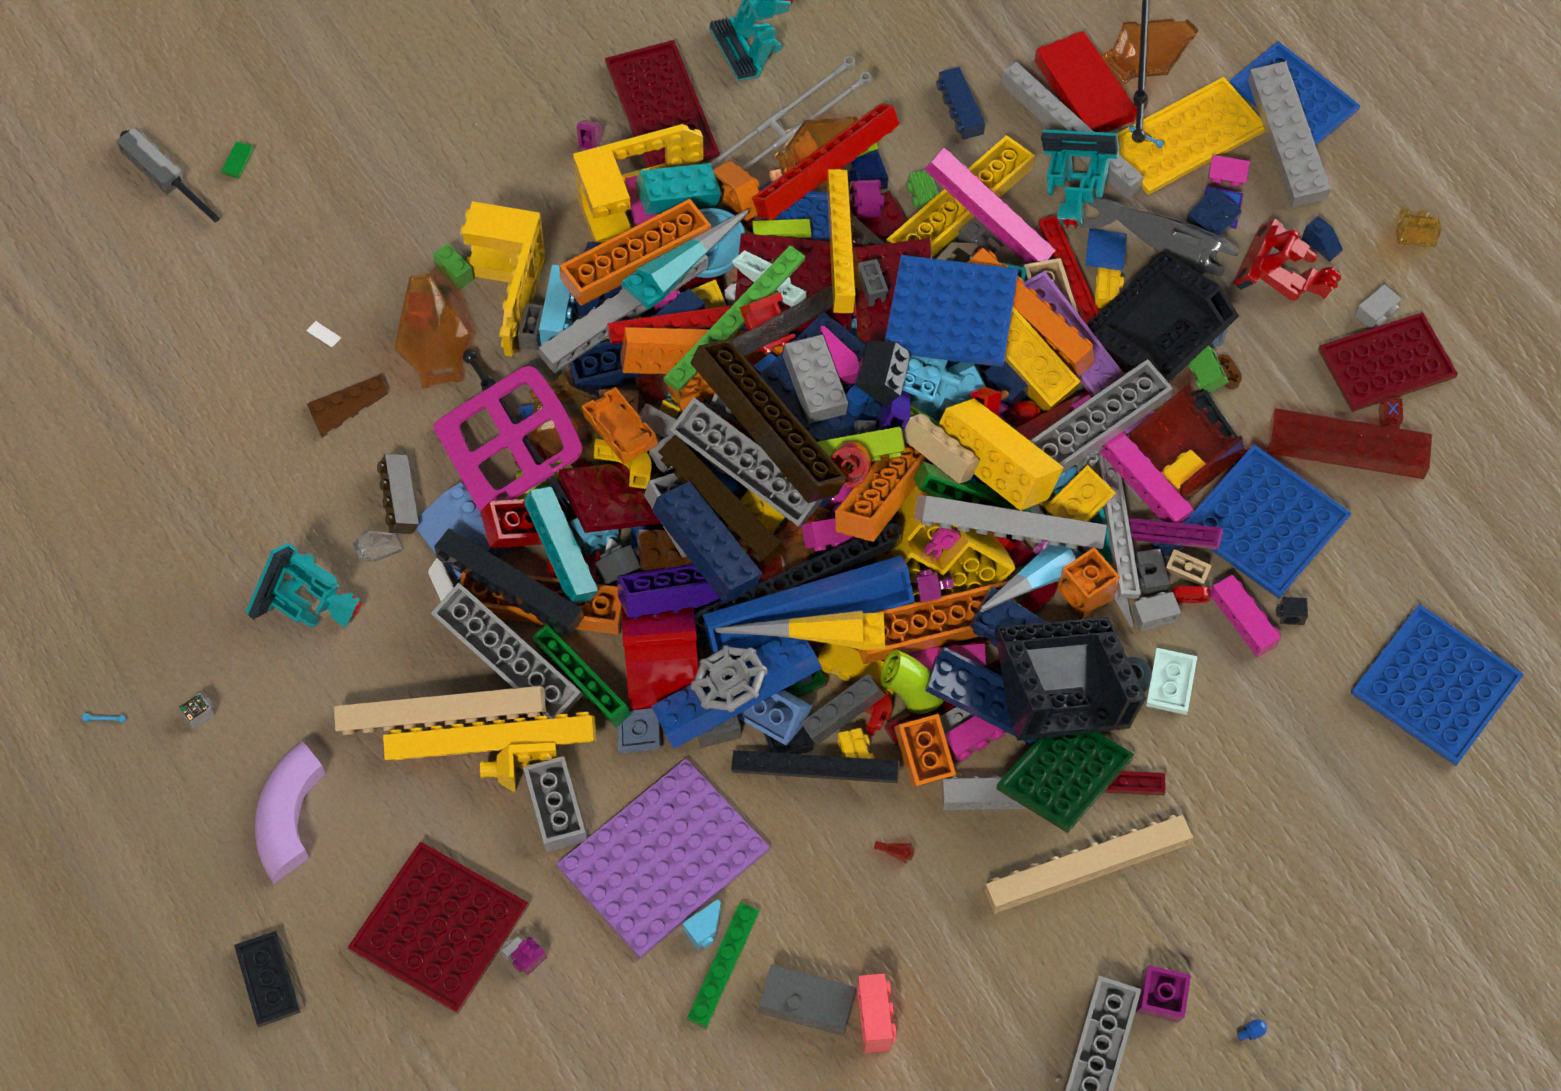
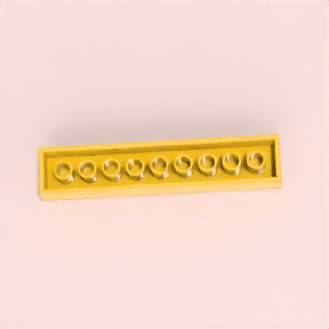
[886,135,1035,258]

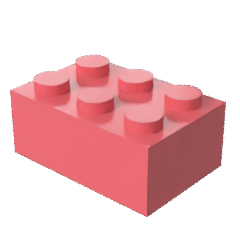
[857,973,896,1053]

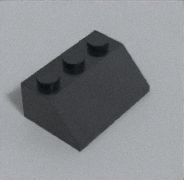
[854,341,911,407]

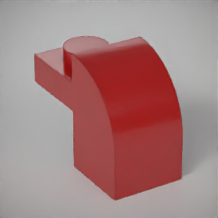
[864,691,892,736]

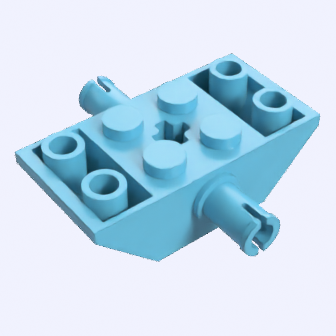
[902,356,962,402]

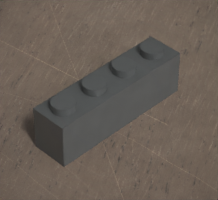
[801,674,886,744]

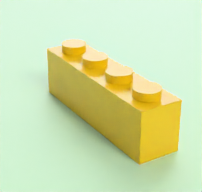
[817,643,895,699]

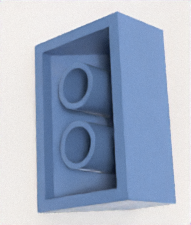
[737,690,812,745]

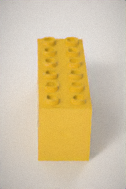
[1004,306,1081,413]
[938,398,1064,511]

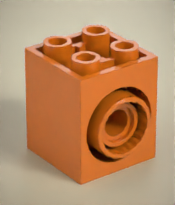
[1057,547,1120,619]

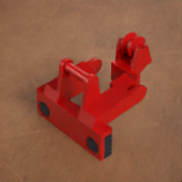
[1233,219,1341,301]

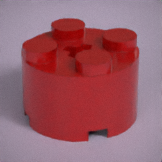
[830,441,871,488]

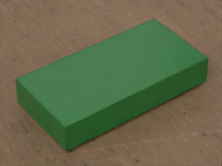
[221,141,254,179]

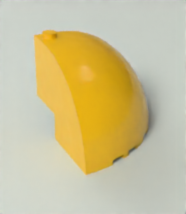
[874,486,1016,605]

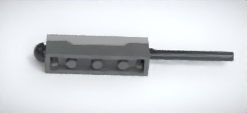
[116,128,220,222]

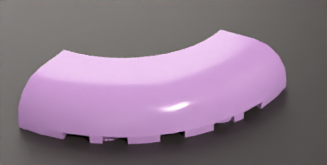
[255,741,326,884]

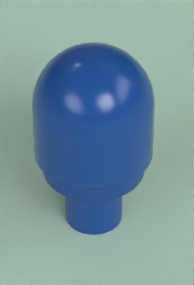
[1237,1019,1267,1041]

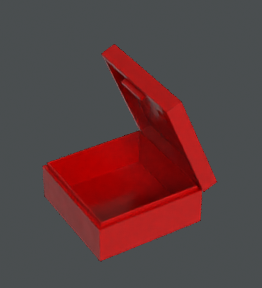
[621,607,698,711]

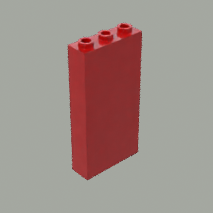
[1034,31,1137,133]

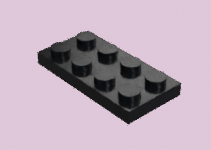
[234,931,301,1027]

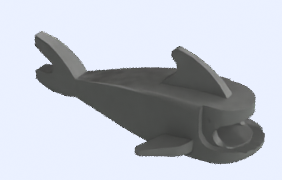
[1079,198,1239,276]

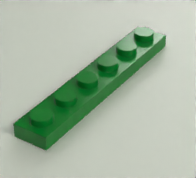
[687,902,760,1028]

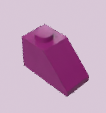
[577,120,603,150]

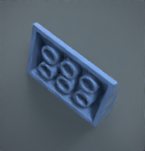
[416,482,507,582]

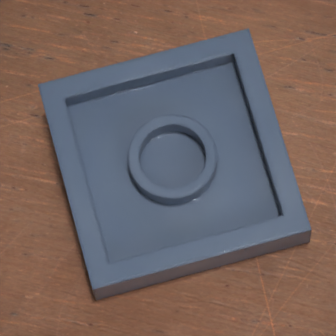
[618,708,661,754]

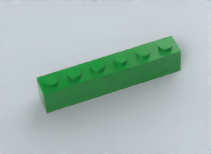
[914,461,1032,513]
[532,624,631,728]

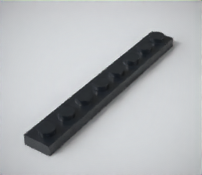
[731,750,900,783]

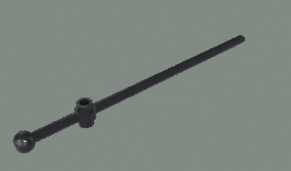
[1132,0,1149,143]
[462,349,571,508]

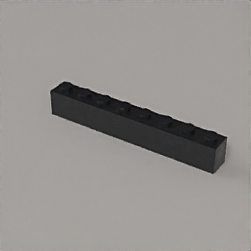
[434,528,584,637]

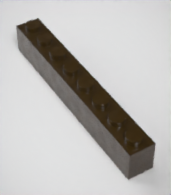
[658,435,786,565]

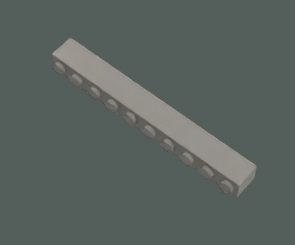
[1001,62,1144,200]
[539,255,709,373]
[914,494,1107,551]

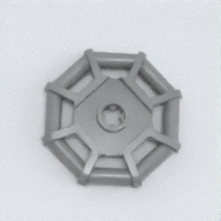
[691,645,767,713]

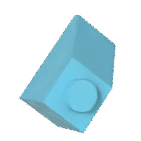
[683,899,721,950]

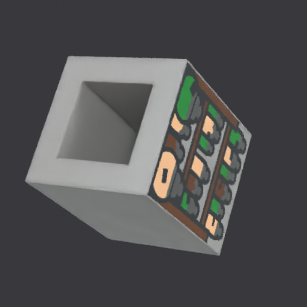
[178,693,215,730]

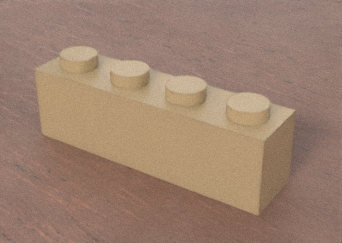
[903,414,980,484]

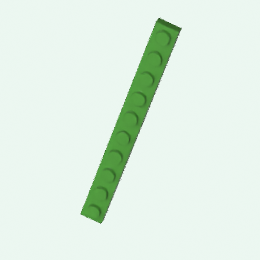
[664,245,805,392]

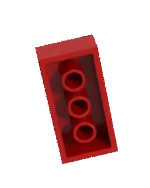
[480,498,570,548]

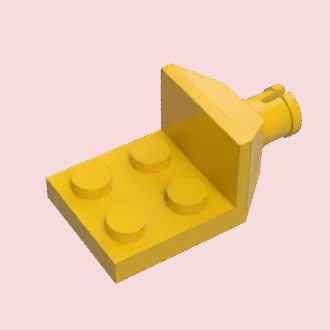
[480,743,557,792]

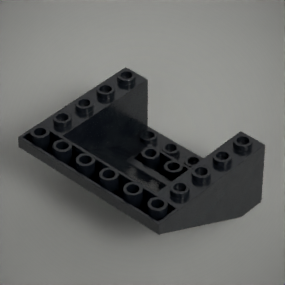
[1086,252,1239,383]
[995,617,1146,741]

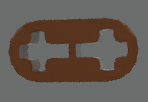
[1217,354,1242,390]

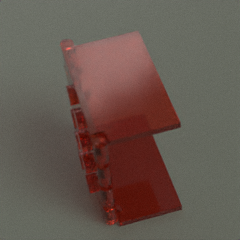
[1129,384,1248,500]

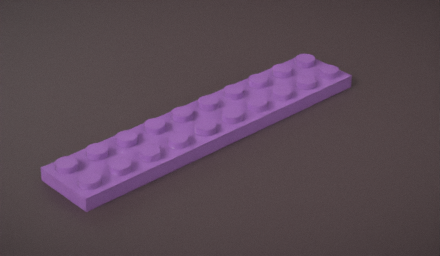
[1024,271,1157,436]

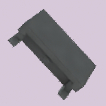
[858,259,888,307]

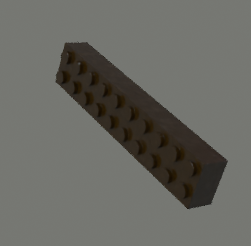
[691,339,847,503]

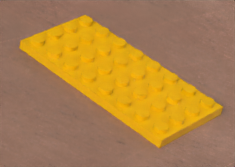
[1117,77,1265,195]

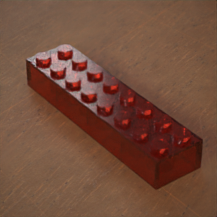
[1267,408,1432,479]

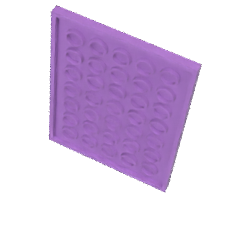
[556,759,770,959]

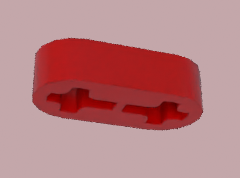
[1172,586,1211,603]

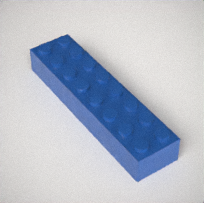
[651,637,822,749]

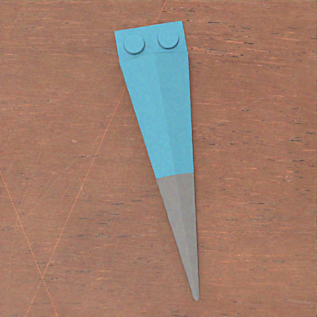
[980,542,1083,612]

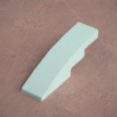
[732,250,806,308]

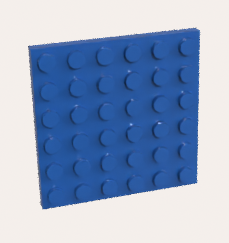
[885,255,1018,367]
[1184,445,1352,599]
[1351,604,1524,766]

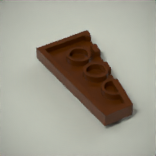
[307,375,388,438]

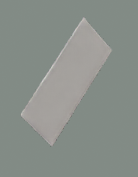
[306,321,341,347]

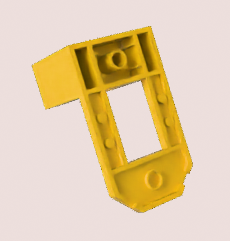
[573,124,703,243]
[460,201,545,357]

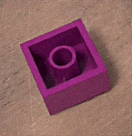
[1136,965,1191,1022]

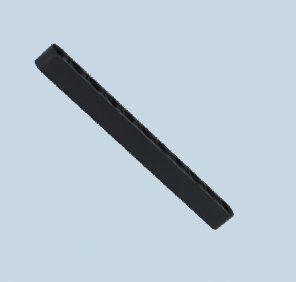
[695,523,902,634]

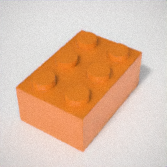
[713,161,759,221]
[894,714,956,788]

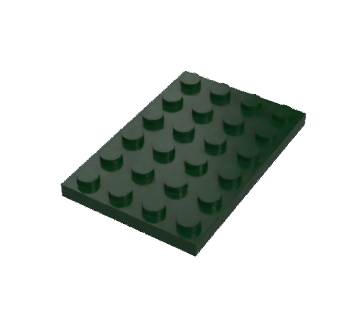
[996,732,1135,833]

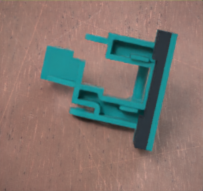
[709,0,794,81]
[1041,129,1120,229]
[245,543,361,628]

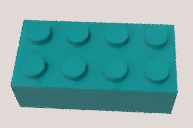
[635,163,721,215]

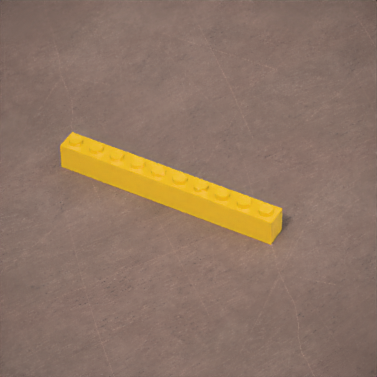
[827,169,855,313]
[383,712,597,761]

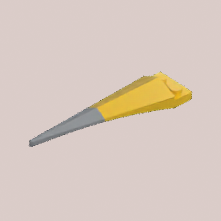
[715,611,885,650]

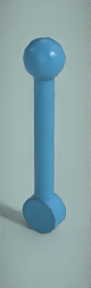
[1129,126,1164,148]
[82,713,126,723]

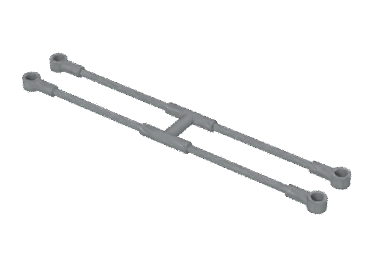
[710,56,871,171]

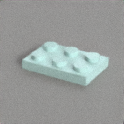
[1146,648,1197,715]

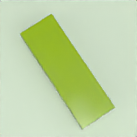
[752,219,811,238]

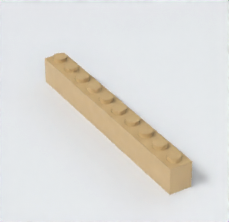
[334,686,546,735]
[984,815,1193,914]

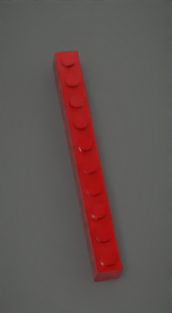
[752,103,899,220]

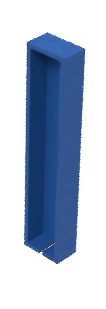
[703,556,915,657]

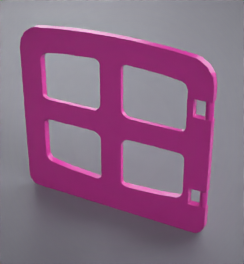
[434,366,583,511]

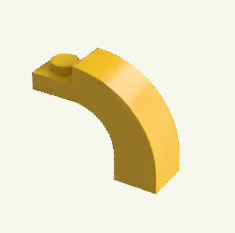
[594,439,651,489]

